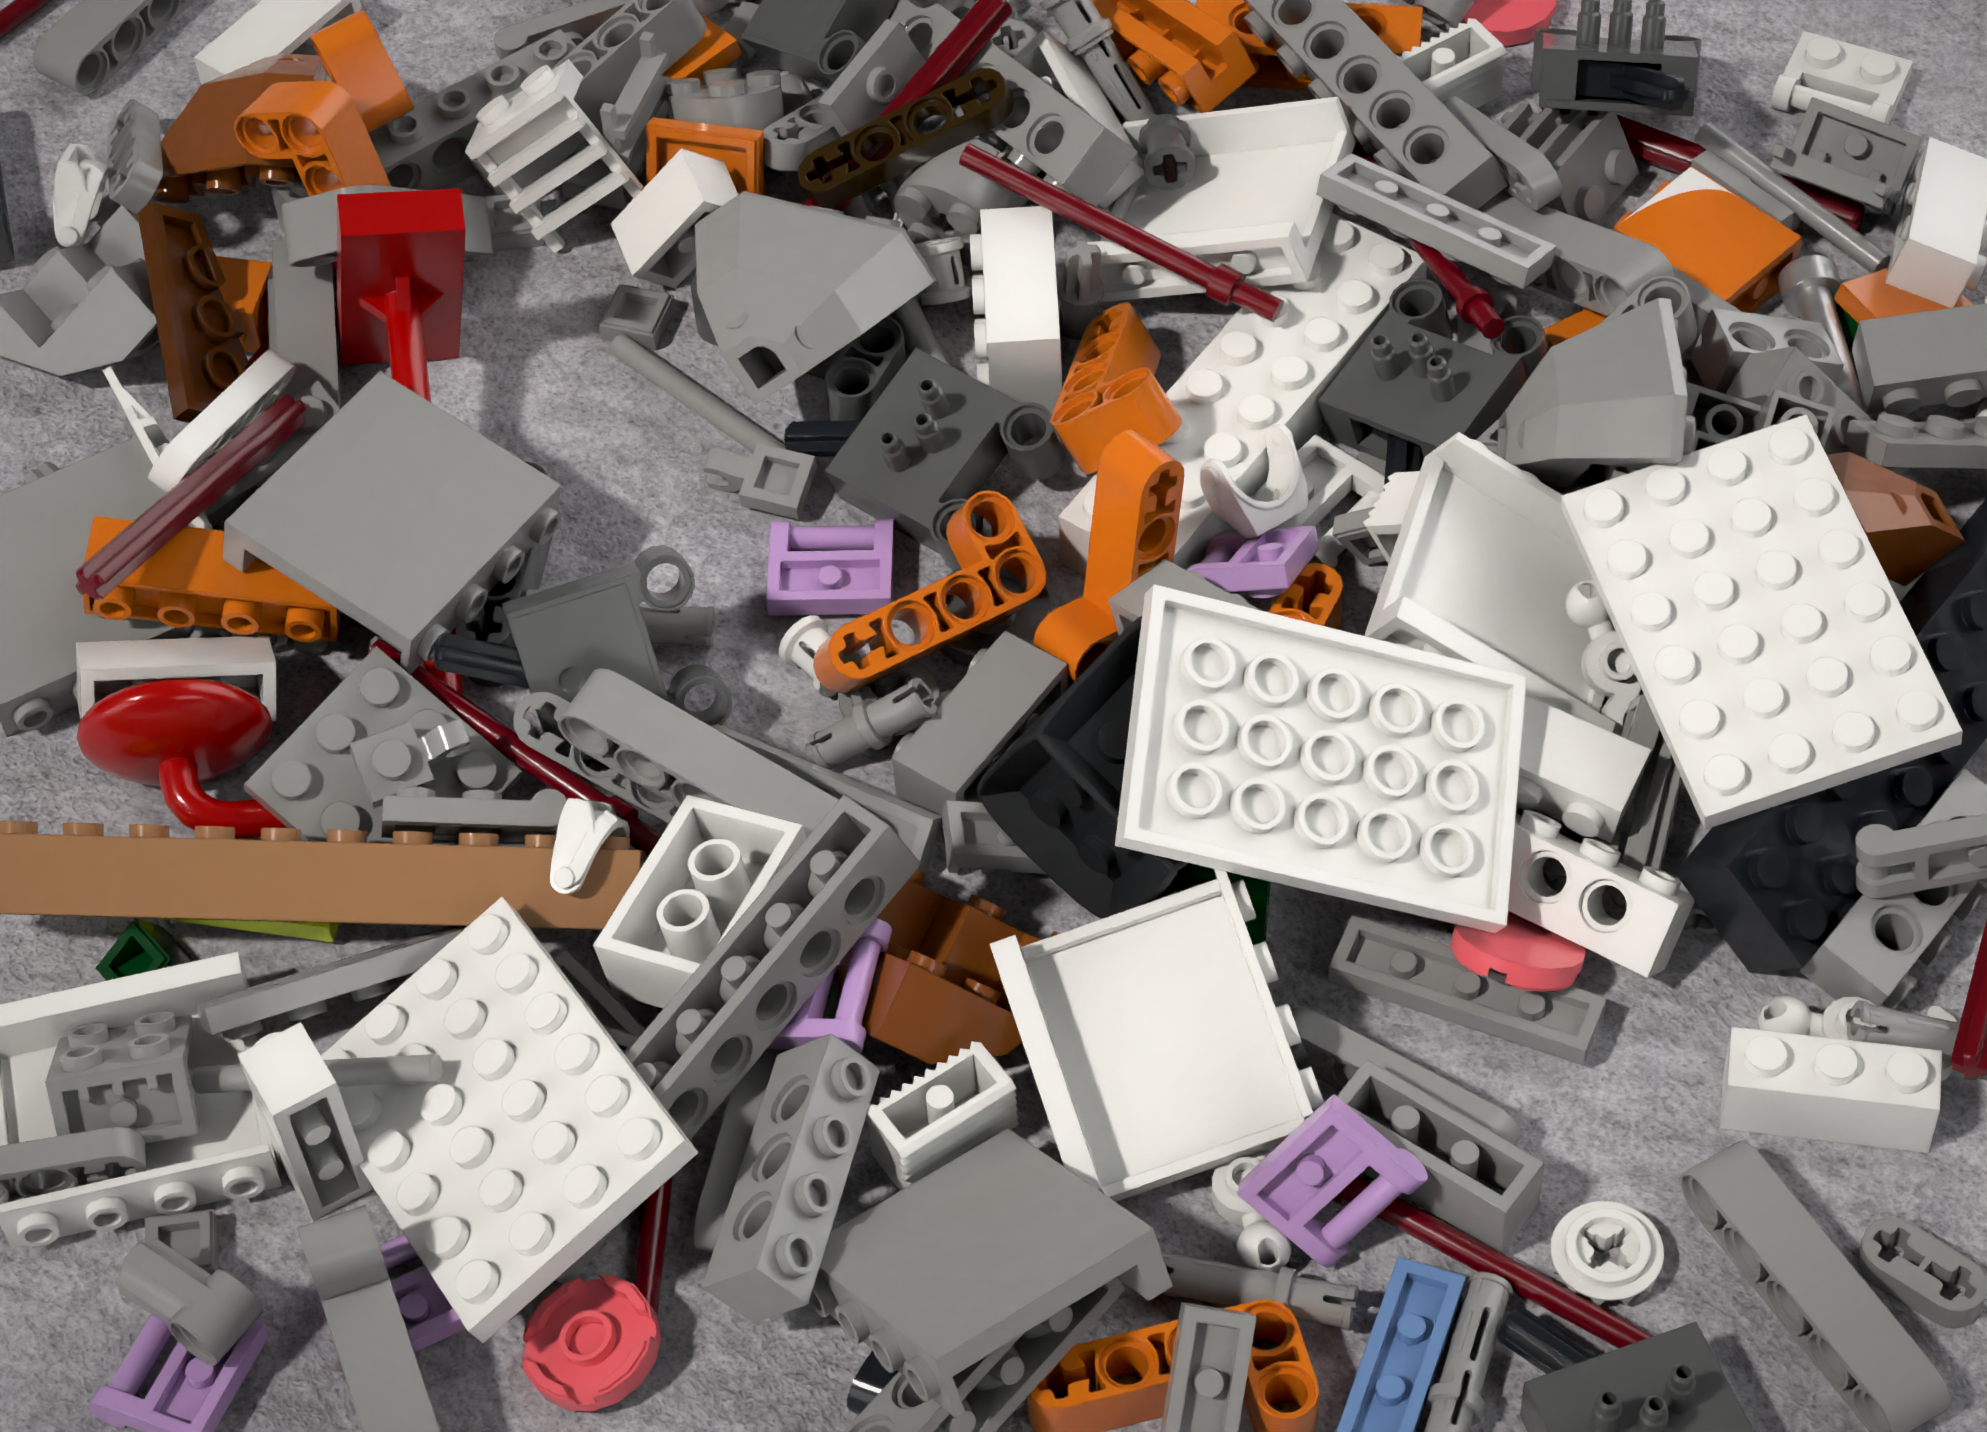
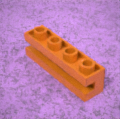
[1092,0,1257,113]
[82,516,340,642]

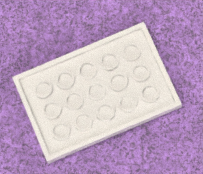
[1561,414,1963,830]
[1115,584,1527,933]
[321,897,698,1343]

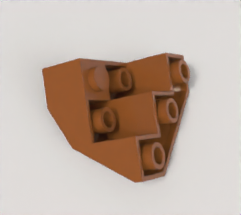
[154,54,325,204]
[1827,452,1964,587]
[837,869,1060,1064]

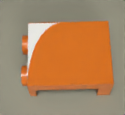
[1613,166,1802,313]

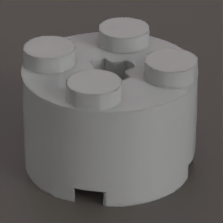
[666,68,784,130]
[894,138,1029,268]

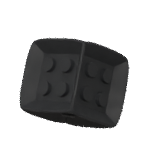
[977,615,1188,919]

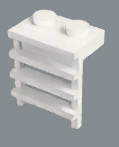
[465,59,644,253]

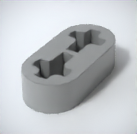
[1858,1217,1987,1328]

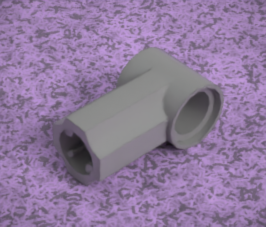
[115,1238,263,1366]

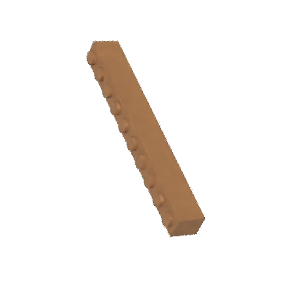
[0,821,646,930]

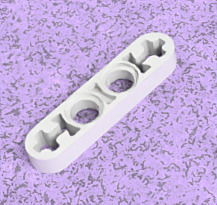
[148,349,296,493]

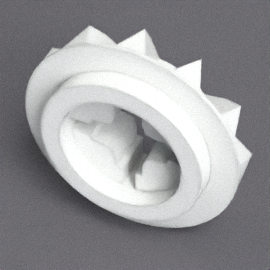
[1550,1201,1664,1306]

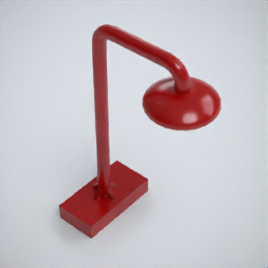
[76,188,466,840]

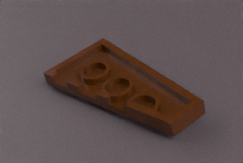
[137,201,252,423]

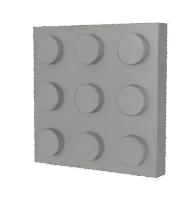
[244,646,522,845]

